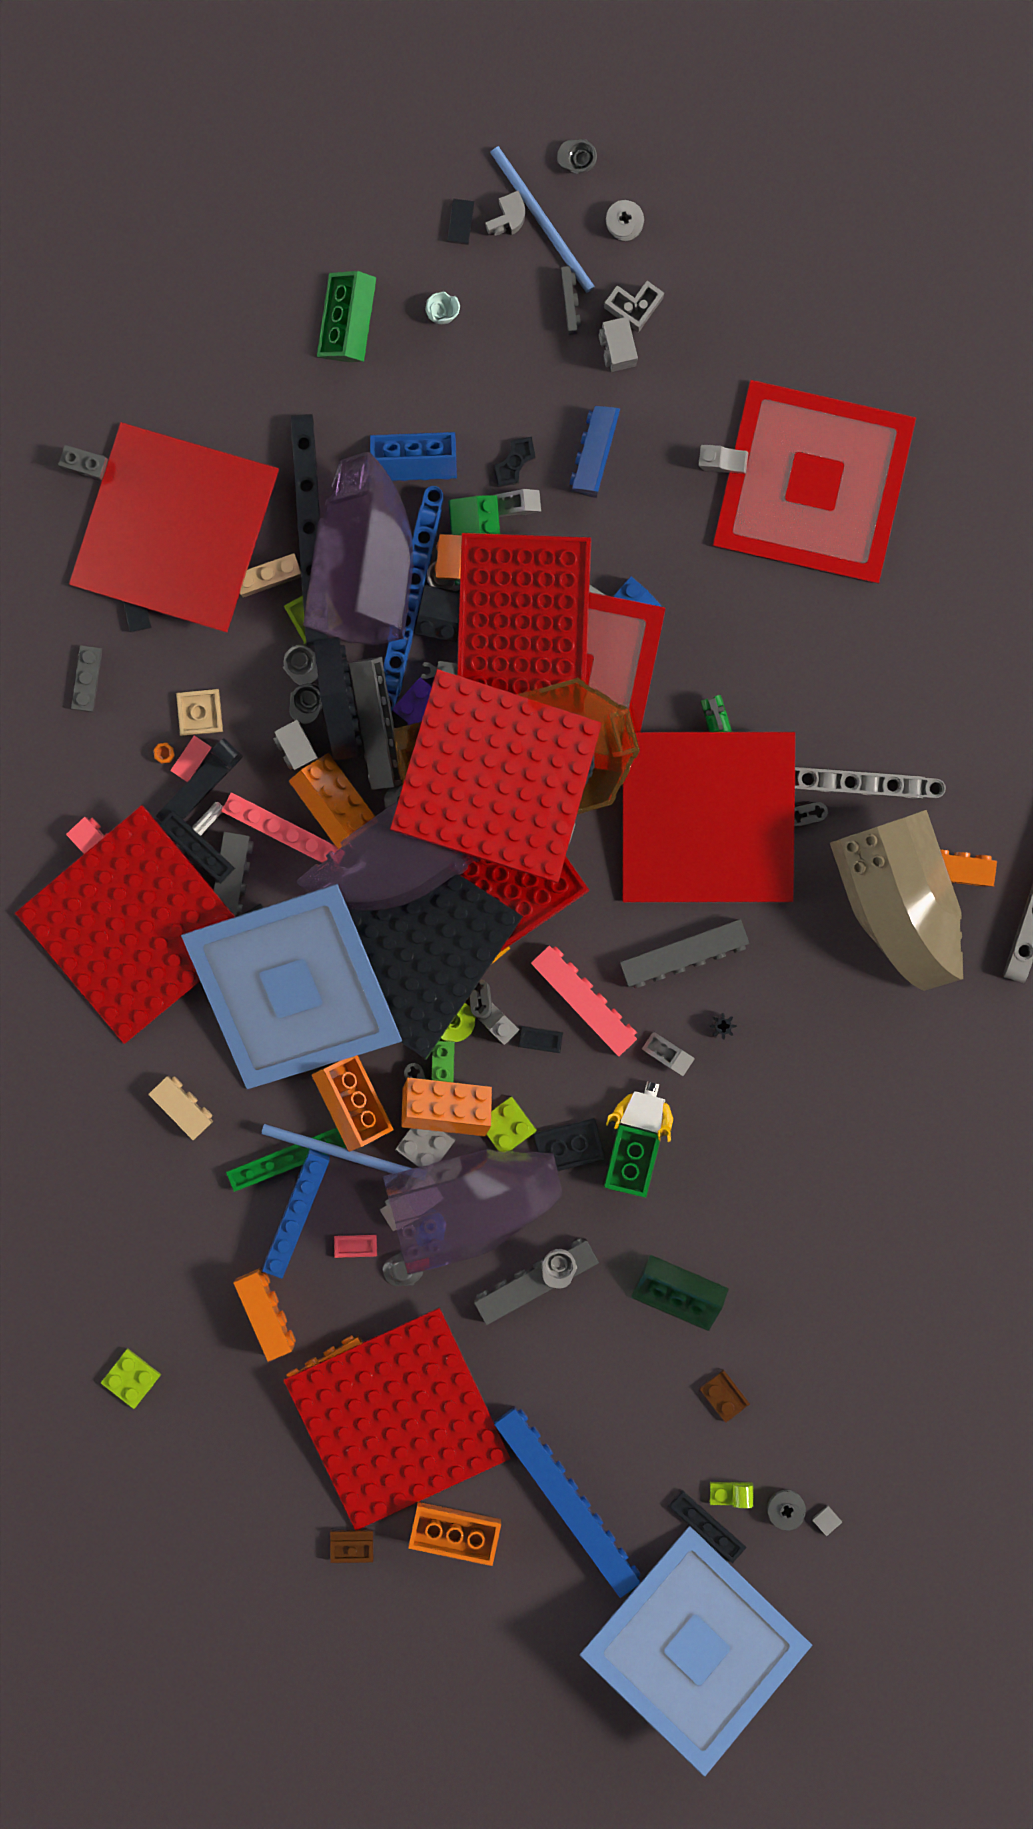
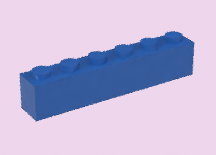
[262,1149,330,1279]

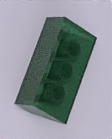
[631,1255,729,1331]

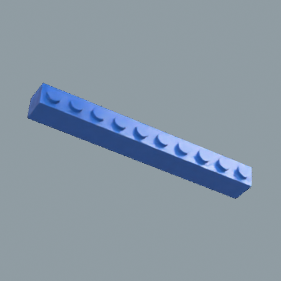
[494,1406,641,1598]

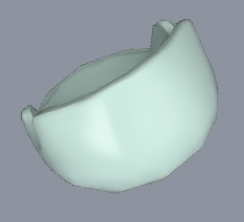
[425,292,460,324]

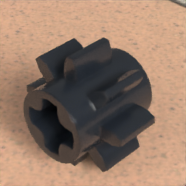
[709,1013,737,1040]

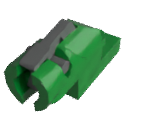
[700,695,732,732]

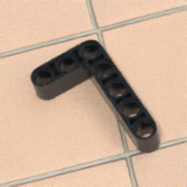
[156,738,243,821]

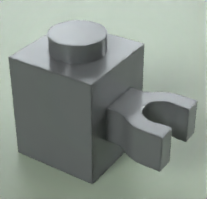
[421,661,458,679]

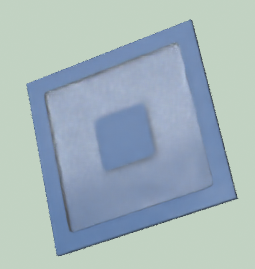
[181,884,402,1089]
[579,1526,812,1777]

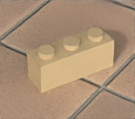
[240,553,302,598]
[149,1076,214,1140]

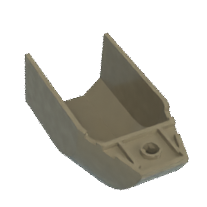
[830,810,963,991]

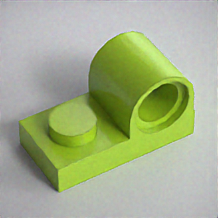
[710,1482,753,1508]

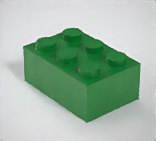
[604,1124,660,1198]

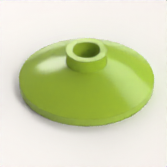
[441,1003,475,1042]

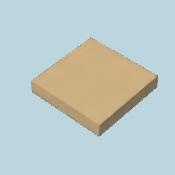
[176,689,223,736]

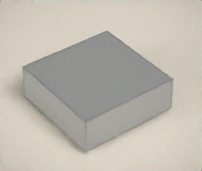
[812,1505,842,1536]

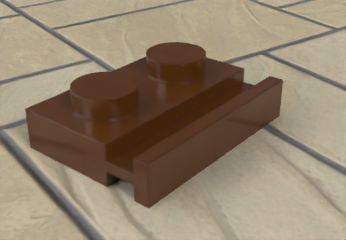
[699,1369,750,1423]
[330,1530,374,1563]

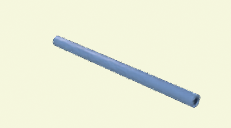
[490,146,595,293]
[261,1124,428,1183]

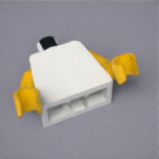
[606,1081,673,1142]

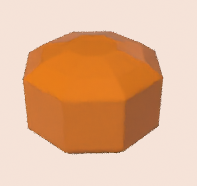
[153,743,175,764]

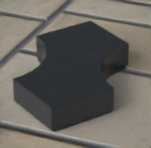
[494,436,536,487]

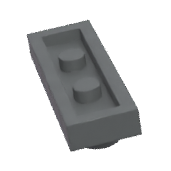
[561,266,581,335]
[71,645,103,712]

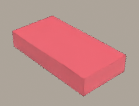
[170,735,212,782]
[334,1234,377,1258]

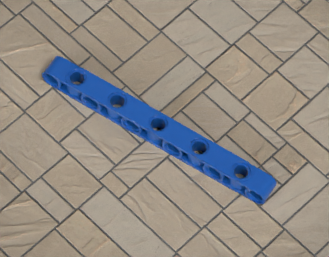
[383,486,444,713]

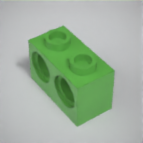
[432,1040,455,1083]

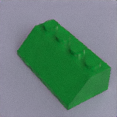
[317,271,376,362]
[448,495,500,586]

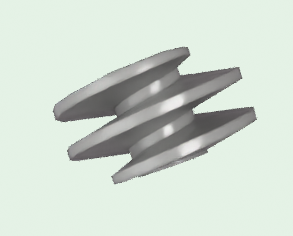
[606,200,644,241]

